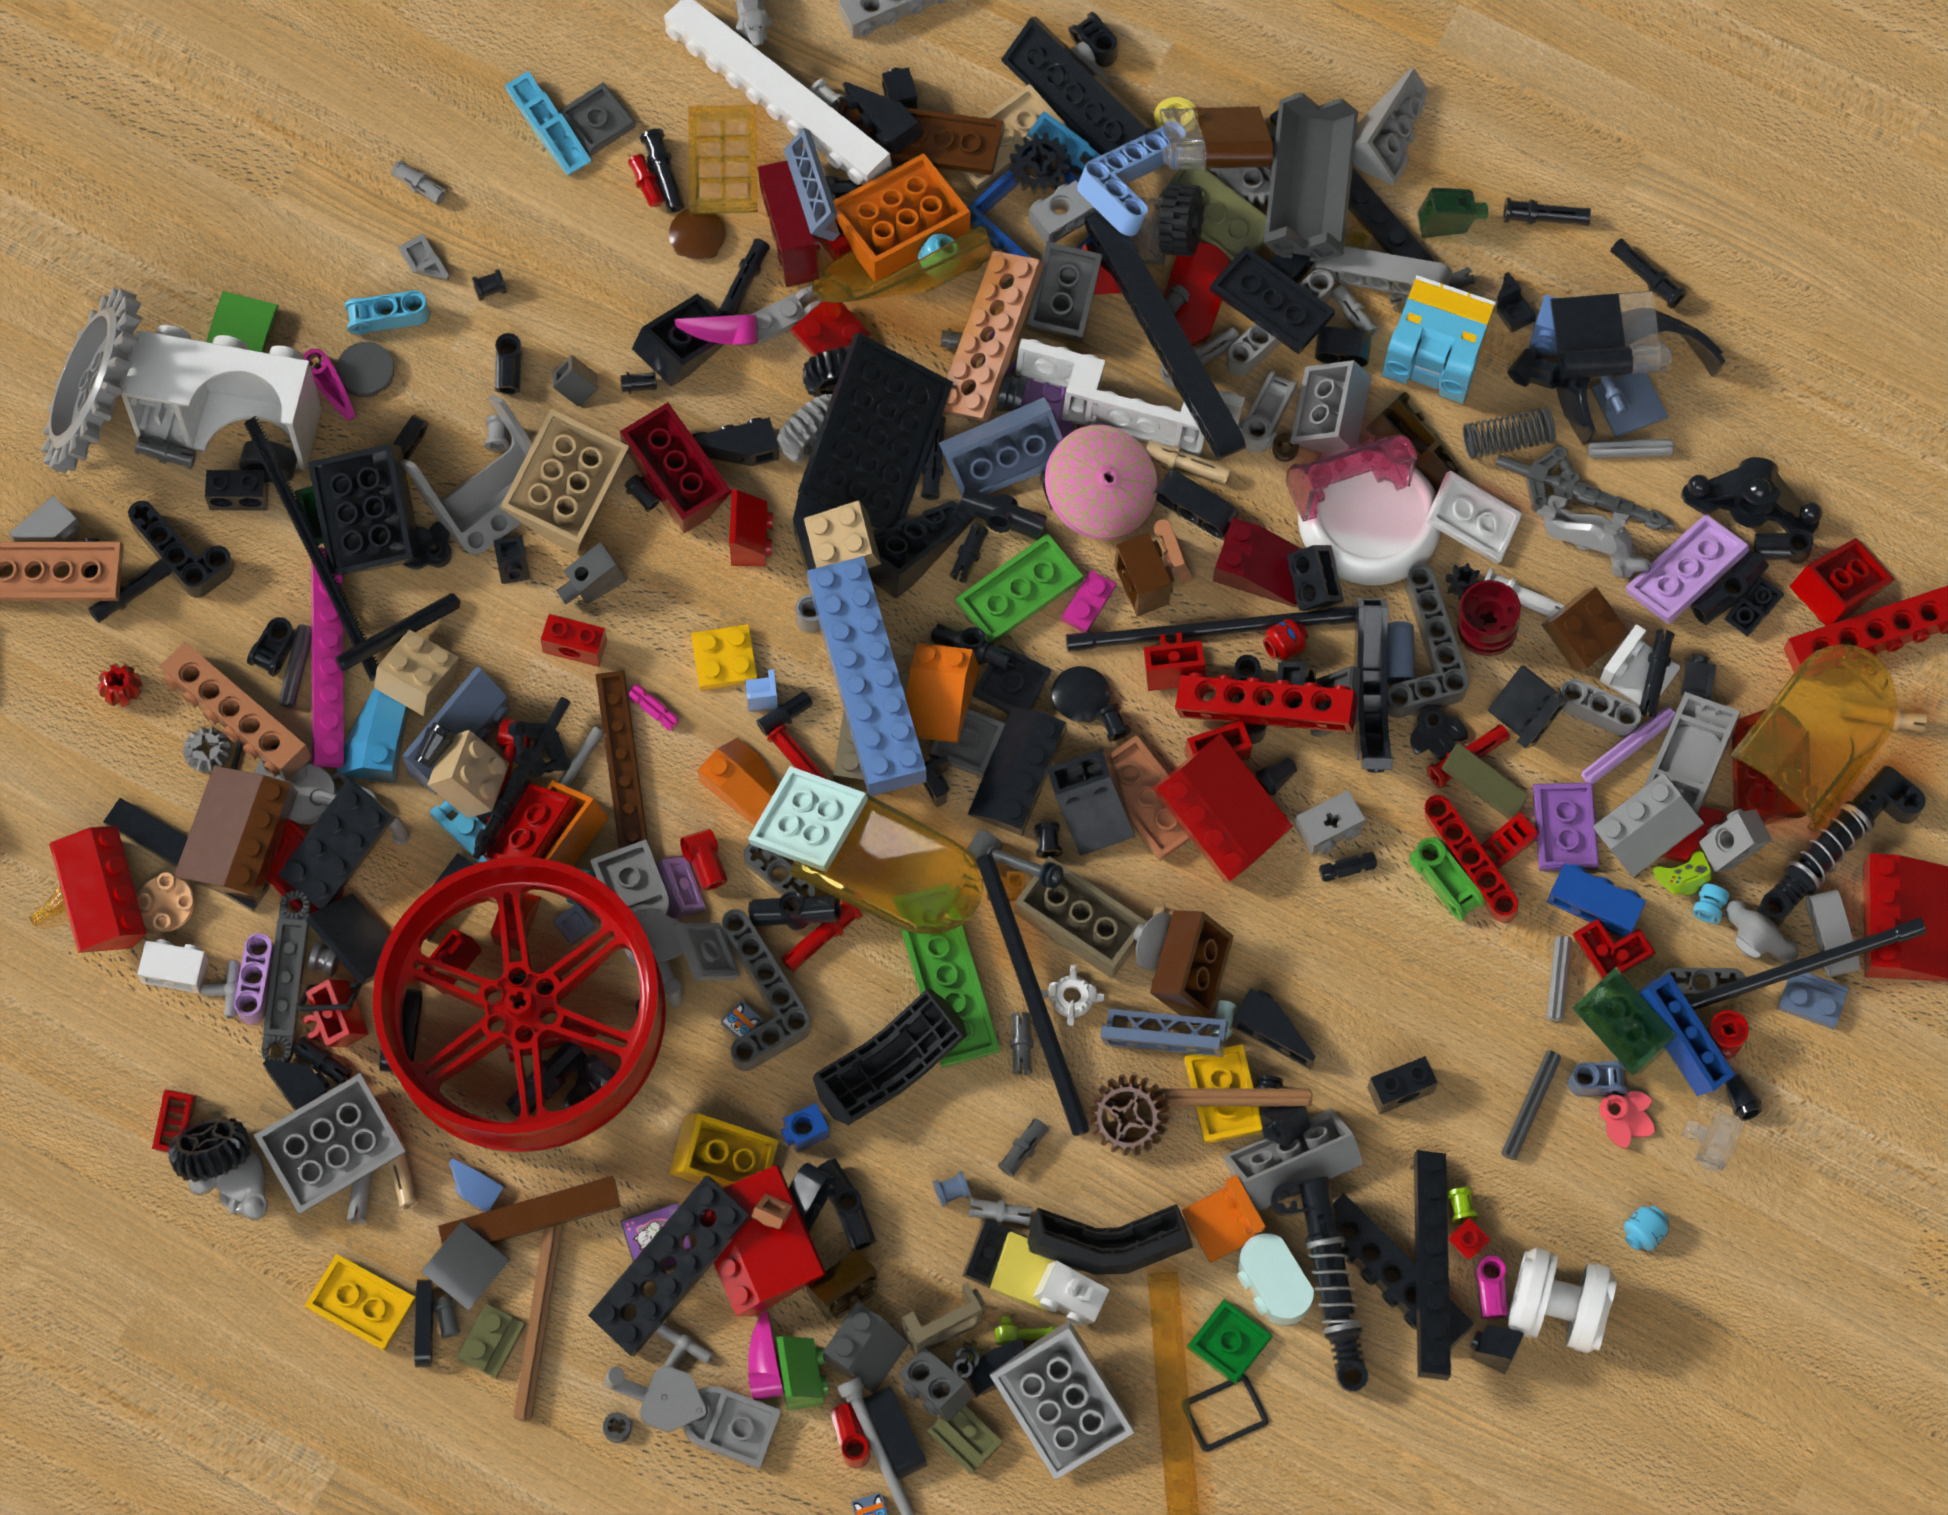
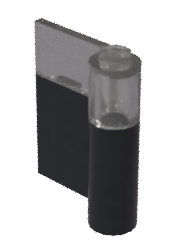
[1550,291,1672,380]

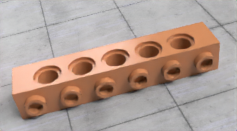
[160,642,312,782]

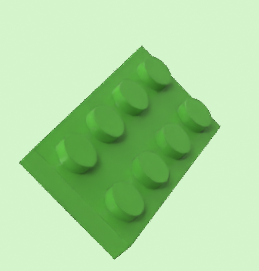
[955,533,1083,643]

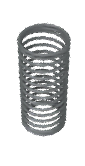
[1463,407,1556,459]

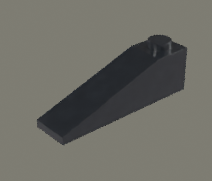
[868,501,974,599]

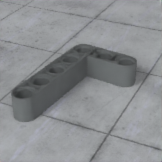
[1387,564,1469,718]
[722,909,810,1071]

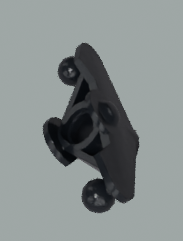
[1681,457,1823,533]

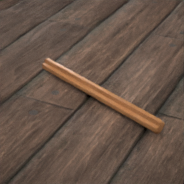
[1110,1088,1313,1106]
[514,1224,563,1422]

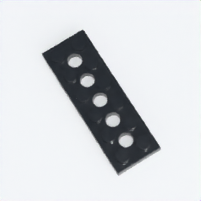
[588,1175,752,1357]

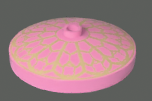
[1045,425,1157,540]

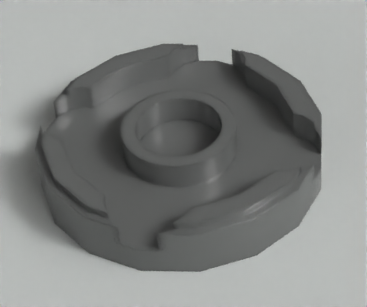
[337,342,394,397]

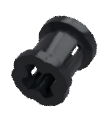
[472,269,507,302]
[1096,703,1131,742]
[1034,822,1063,859]

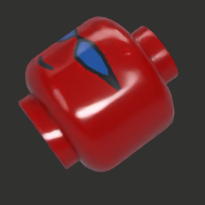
[1263,619,1308,662]

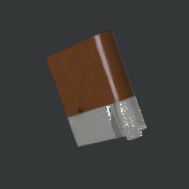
[1160,106,1273,170]

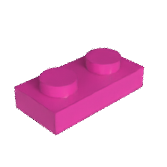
[1061,570,1116,633]

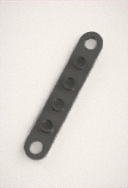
[261,890,311,1063]

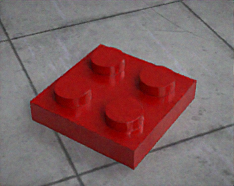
[790,292,871,356]

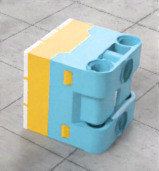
[1382,275,1496,404]

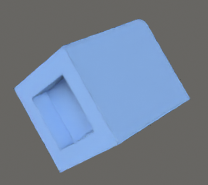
[745,669,777,711]

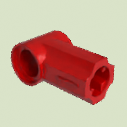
[680,829,728,891]
[830,1403,870,1469]

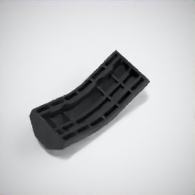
[813,989,967,1125]
[1027,1204,1193,1275]

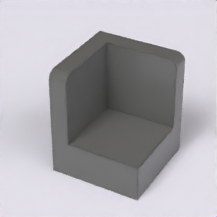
[553,355,598,406]

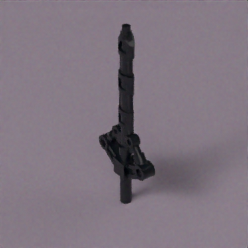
[473,697,571,860]

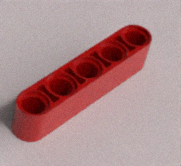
[1425,795,1518,923]

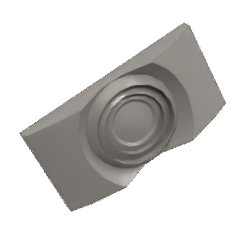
[1644,692,1740,814]

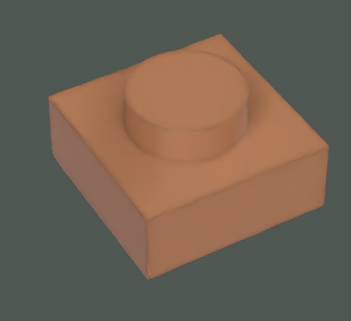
[752,1194,793,1230]

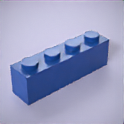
[1632,974,1735,1096]

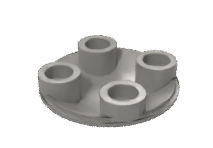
[1134,912,1172,971]

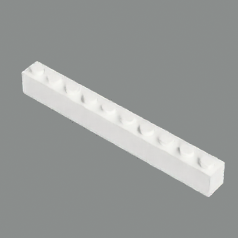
[664,0,892,185]

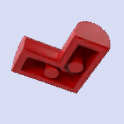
[1573,918,1656,984]

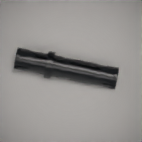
[718,238,770,316]
[921,415,946,500]
[88,559,171,624]
[1639,629,1675,718]

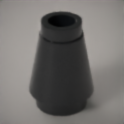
[415,722,454,768]
[1255,757,1297,795]
[1725,1074,1762,1121]

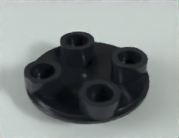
[1052,666,1110,723]

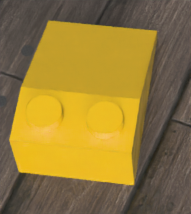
[669,1113,779,1188]

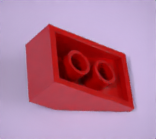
[1789,538,1895,626]

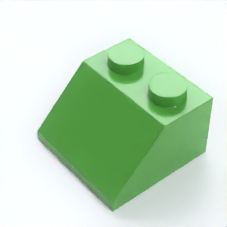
[776,1336,829,1411]

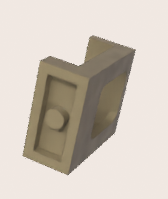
[902,1283,985,1356]

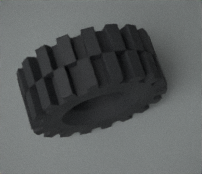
[1158,183,1204,257]

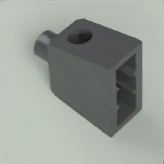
[556,542,627,604]

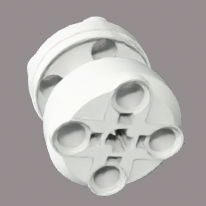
[1507,1247,1617,1354]

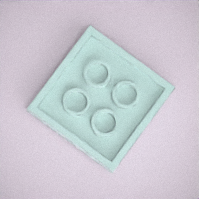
[748,766,868,872]

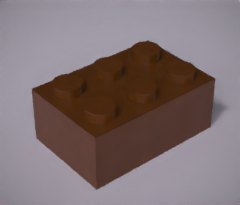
[1150,910,1234,1018]

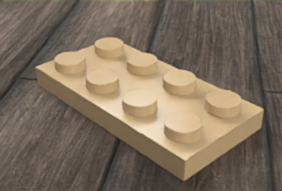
[960,84,1065,190]

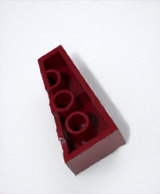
[757,160,820,287]

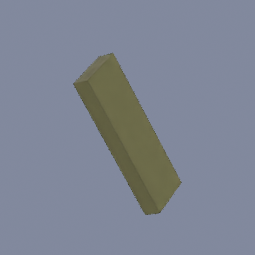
[1441,744,1528,820]

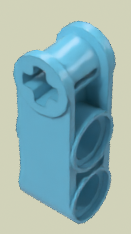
[345,290,430,335]

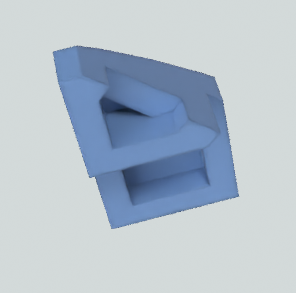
[449,1158,503,1212]

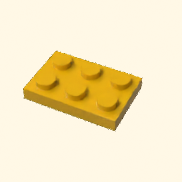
[1184,1044,1263,1145]
[304,1254,416,1352]

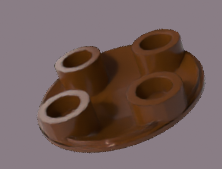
[669,207,726,259]

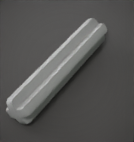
[1588,439,1674,458]
[1547,935,1572,1022]

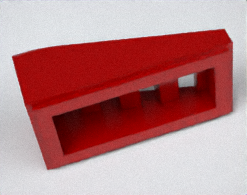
[1474,812,1539,870]
[152,1089,197,1152]

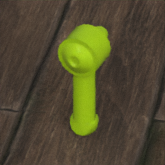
[995,1316,1057,1346]

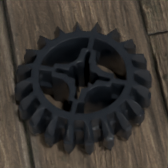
[802,346,850,398]
[168,1117,251,1182]

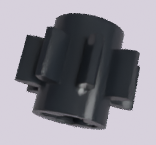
[1445,563,1481,601]

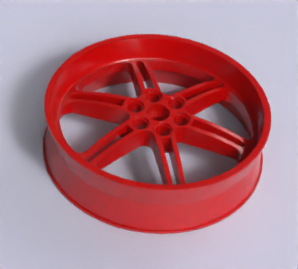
[372,857,666,1152]

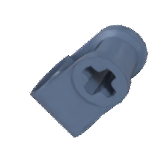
[1568,1061,1628,1097]

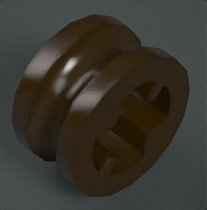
[1272,433,1299,462]

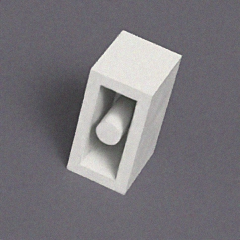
[137,939,208,994]

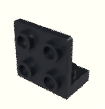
[1488,665,1569,748]

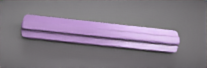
[1581,706,1676,784]

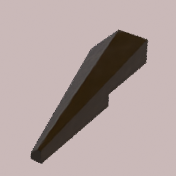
[1366,391,1460,488]

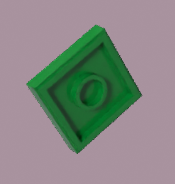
[1187,1299,1273,1385]

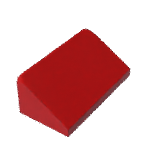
[419,928,481,994]

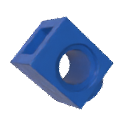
[781,1103,830,1152]

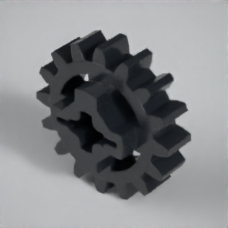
[1009,133,1071,195]

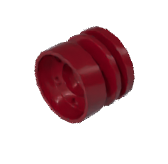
[1457,580,1521,657]

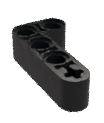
[128,501,234,598]

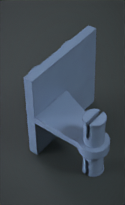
[1591,368,1668,438]

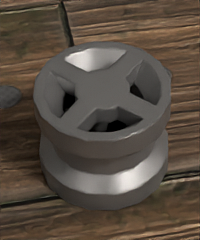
[308,941,340,976]

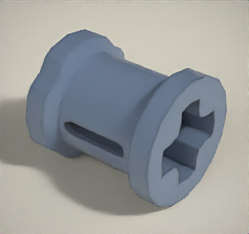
[933,1171,971,1207]

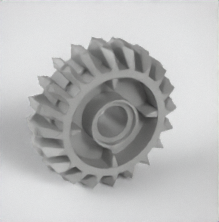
[777,394,832,463]

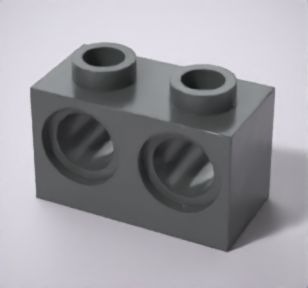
[899,1348,974,1422]

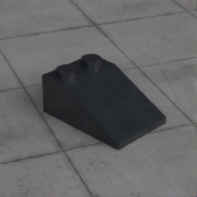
[632,293,724,387]

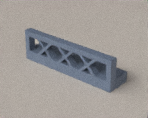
[784,128,840,241]
[1100,1009,1228,1057]

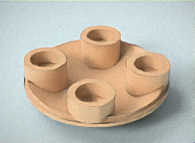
[136,872,195,932]

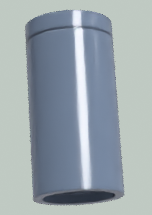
[1387,621,1415,685]

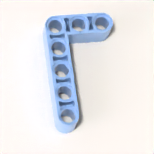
[1077,124,1186,236]

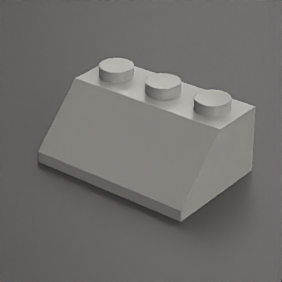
[1290,360,1371,455]
[1593,772,1704,878]

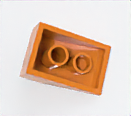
[906,643,980,743]

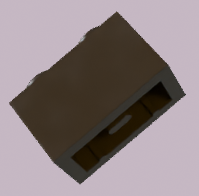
[806,1250,878,1321]

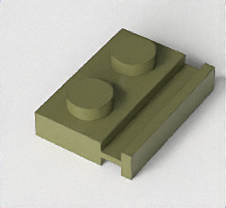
[456,1304,526,1380]
[927,1406,1003,1476]

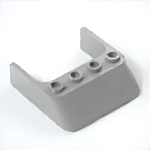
[400,394,532,554]

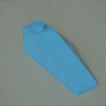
[337,688,409,783]

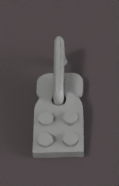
[254,749,410,845]
[590,839,683,1008]
[603,1367,781,1470]

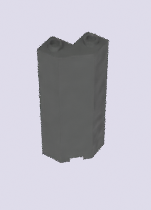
[1264,93,1358,262]

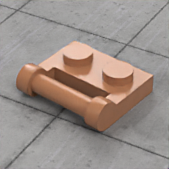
[1154,519,1194,584]

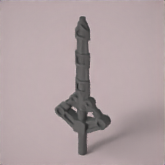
[1495,446,1674,530]

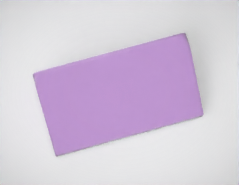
[656,856,706,920]

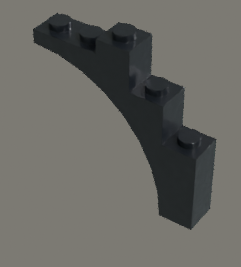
[1354,598,1392,773]

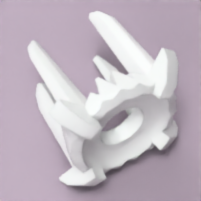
[1041,964,1104,1026]

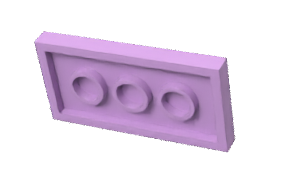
[1626,515,1749,625]

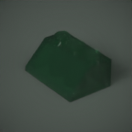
[1573,968,1677,1076]

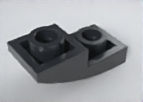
[1724,577,1784,637]

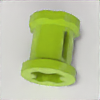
[1447,1187,1479,1225]

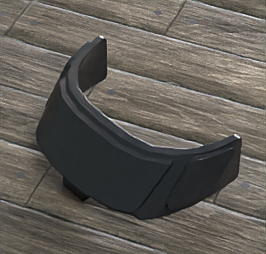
[1556,308,1725,445]

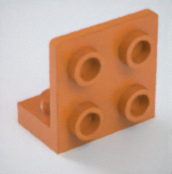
[1182,1175,1266,1263]

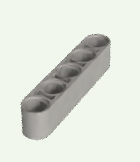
[1312,246,1453,295]
[1226,269,1334,377]

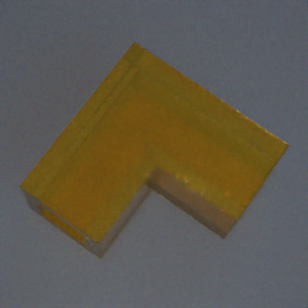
[987,871,1025,901]

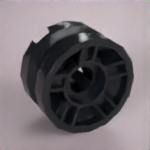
[996,372,1028,412]

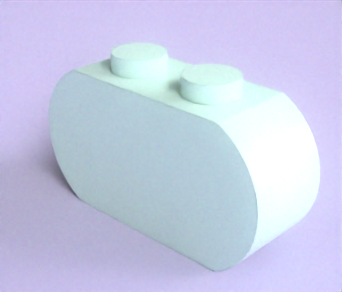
[1237,1233,1314,1326]

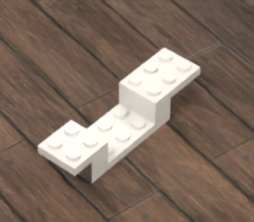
[1015,338,1245,456]

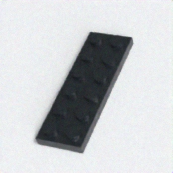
[1001,17,1152,155]

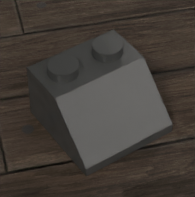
[823,1302,909,1393]

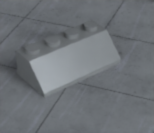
[1223,1108,1363,1211]

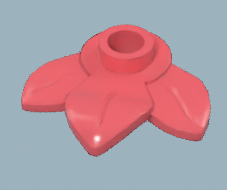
[1599,1091,1655,1149]

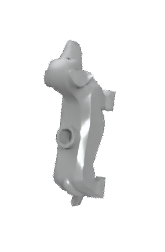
[736,0,773,46]
[1536,495,1651,578]

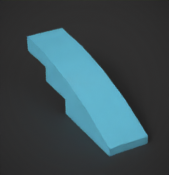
[504,71,592,176]

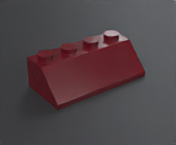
[620,402,731,533]

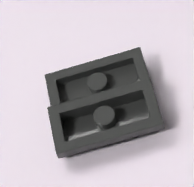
[421,1220,510,1310]

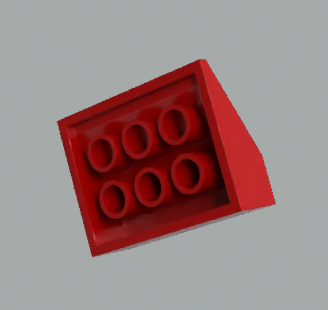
[1151,733,1293,882]
[1863,853,1948,982]
[703,1165,827,1317]

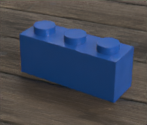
[1546,863,1646,938]

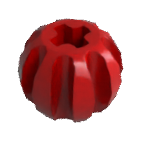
[97,663,142,707]

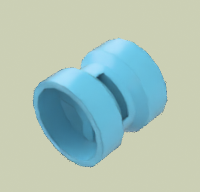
[1692,884,1730,924]

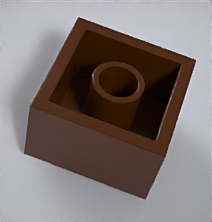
[1114,532,1174,616]
[1541,587,1630,671]

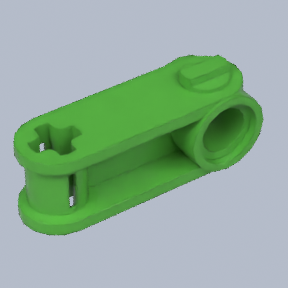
[1409,837,1485,922]

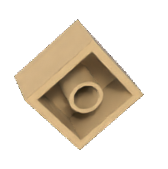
[804,500,881,568]
[374,629,459,716]
[427,730,509,818]

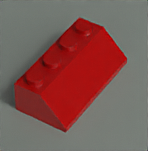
[49,826,147,953]

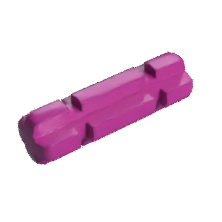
[629,684,679,730]

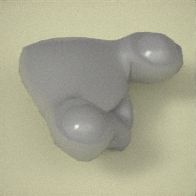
[1725,900,1799,963]
[188,1153,268,1220]

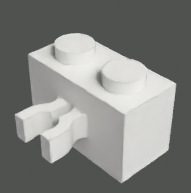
[1033,1261,1110,1326]

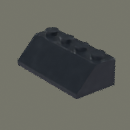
[968,707,1067,836]

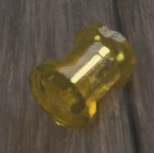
[1344,227,1371,250]

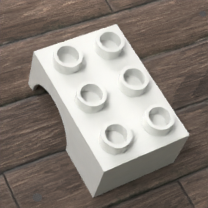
[121,325,322,471]

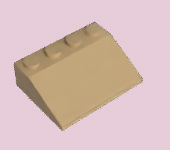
[500,409,629,555]

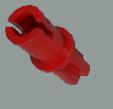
[628,154,664,208]

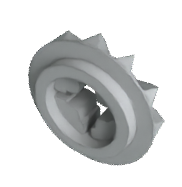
[183,726,231,772]

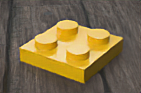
[691,624,757,691]

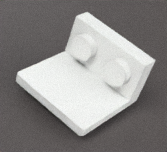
[1600,624,1680,712]

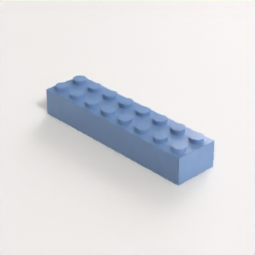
[807,556,926,796]

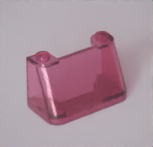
[1285,435,1418,522]

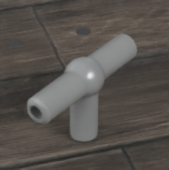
[201,960,239,1019]
[656,1323,713,1369]

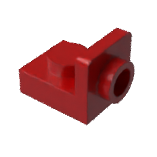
[1448,1218,1491,1260]

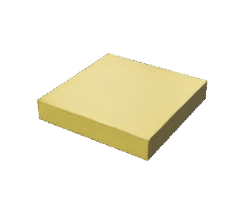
[990,1232,1054,1312]

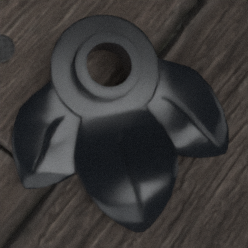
[402,521,452,570]
[1410,706,1468,761]

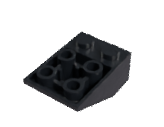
[1047,749,1136,856]

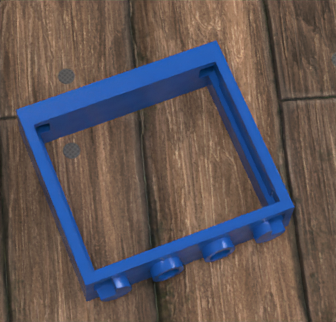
[967,148,1098,258]

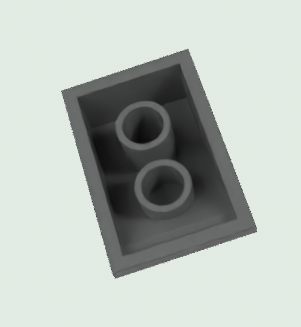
[1027,241,1102,342]

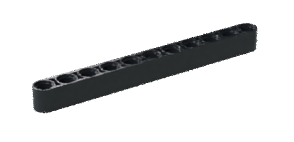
[1084,212,1246,460]

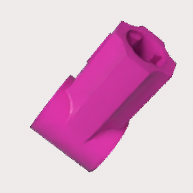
[1474,1256,1508,1320]

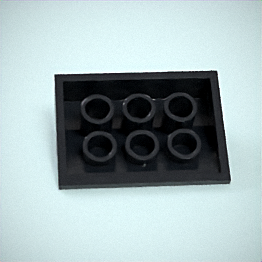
[308,444,423,576]

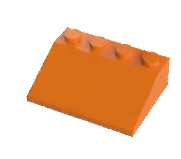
[833,153,970,282]

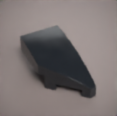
[1497,272,1536,333]

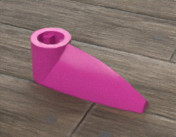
[675,315,758,345]
[304,348,356,421]
[748,1311,784,1401]

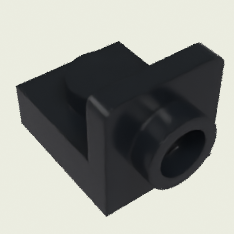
[494,535,530,584]
[1680,654,1716,699]
[923,756,949,808]

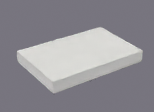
[1425,471,1522,564]

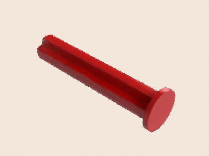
[767,724,828,780]

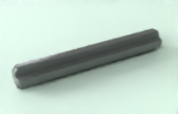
[1501,1050,1561,1160]

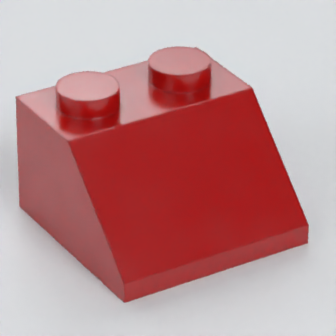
[729,489,773,566]

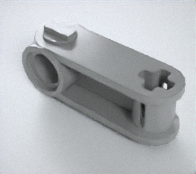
[1239,370,1298,453]

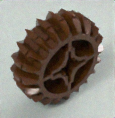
[1089,1074,1171,1156]

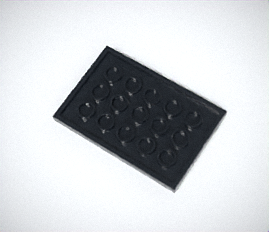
[798,333,953,530]

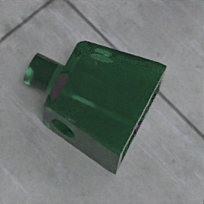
[1417,188,1488,238]

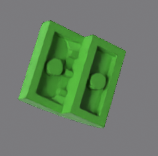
[206,291,279,353]

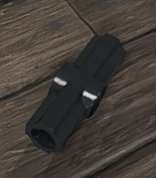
[957,487,1047,540]
[748,891,842,930]
[505,1041,587,1117]

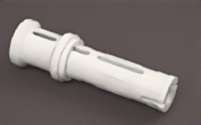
[1484,568,1565,618]

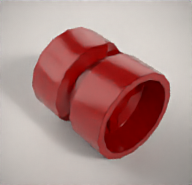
[1707,1010,1749,1059]

